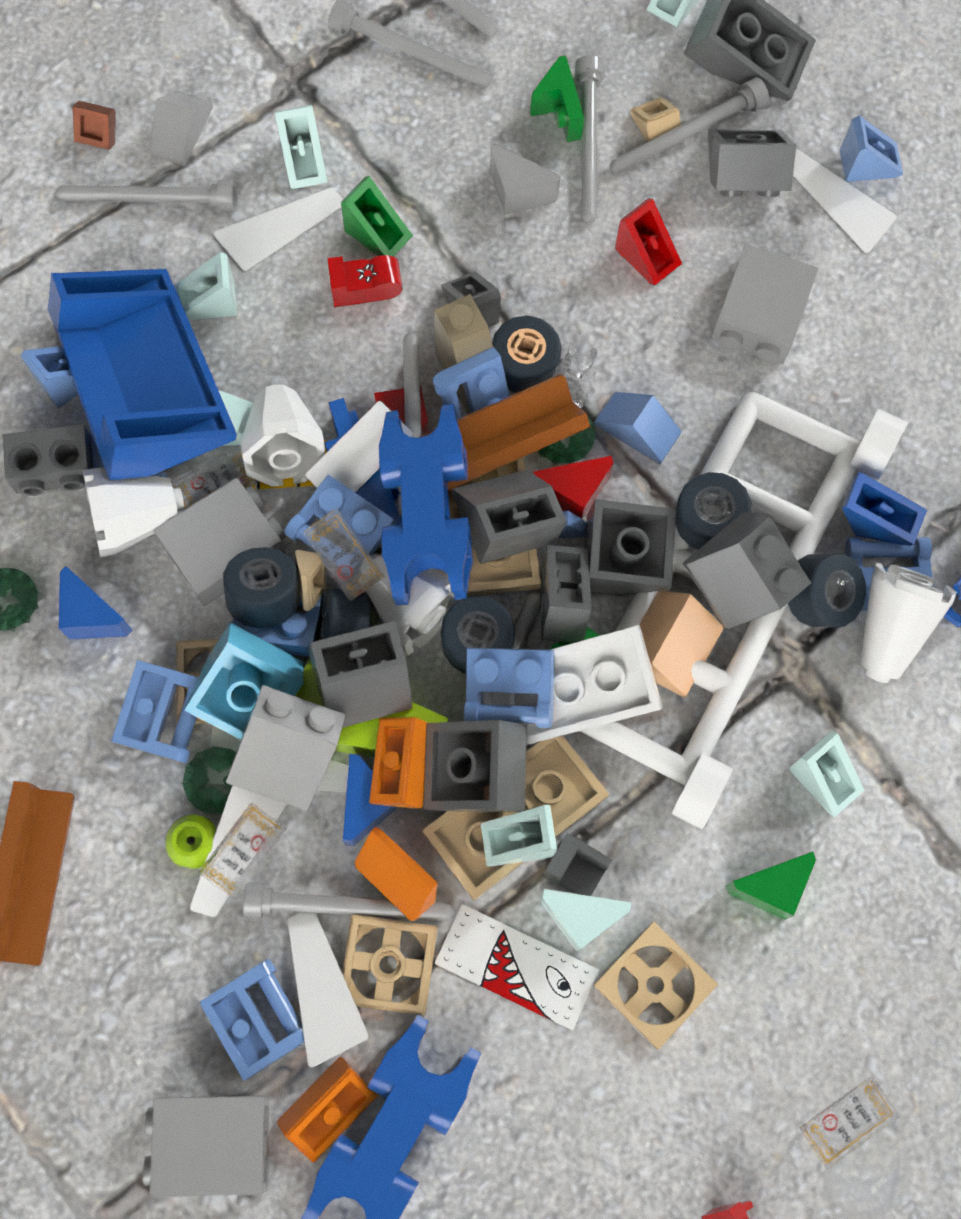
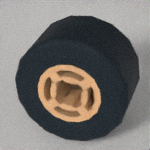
[492,315,562,392]

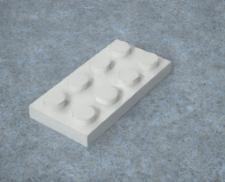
[482,625,663,745]

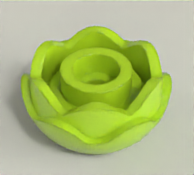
[165,814,216,869]

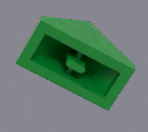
[341,176,413,256]
[726,851,817,920]

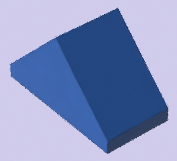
[842,472,927,546]
[58,566,133,639]
[343,754,398,846]

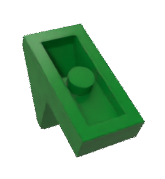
[530,55,584,142]

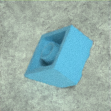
[184,622,303,740]

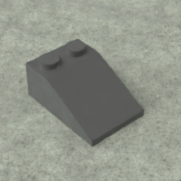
[684,0,816,102]

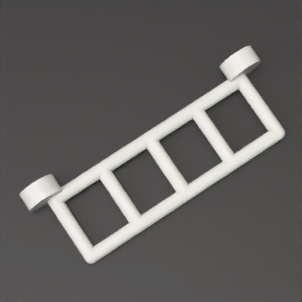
[580,392,908,830]

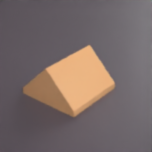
[639,591,724,698]

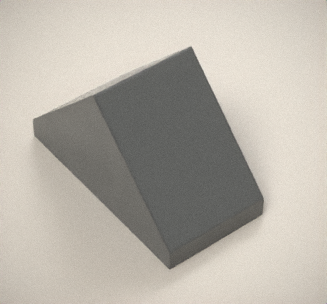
[441,272,501,327]

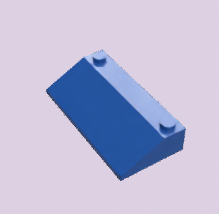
[48,269,237,481]

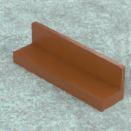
[419,374,591,490]
[0,781,75,966]

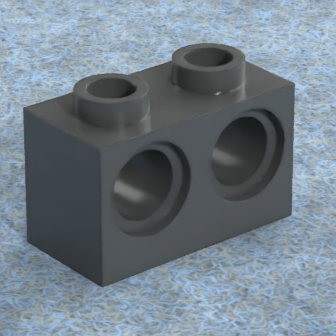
[3,424,93,496]
[540,545,592,643]

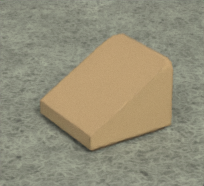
[630,97,681,142]
[294,550,327,611]

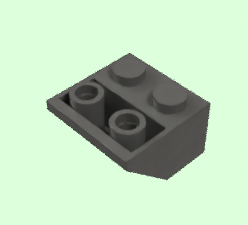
[451,470,567,564]
[307,621,413,728]

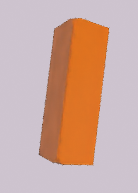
[369,717,428,808]
[354,827,437,921]
[277,1057,378,1163]

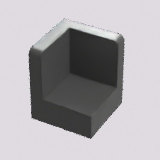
[543,833,612,896]

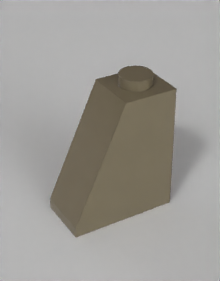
[434,294,493,414]

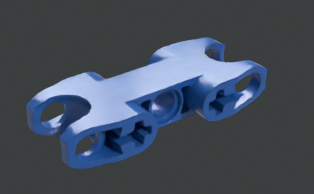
[379,404,473,606]
[301,1015,482,1219]

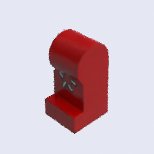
[327,255,403,308]

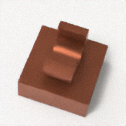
[73,100,116,150]

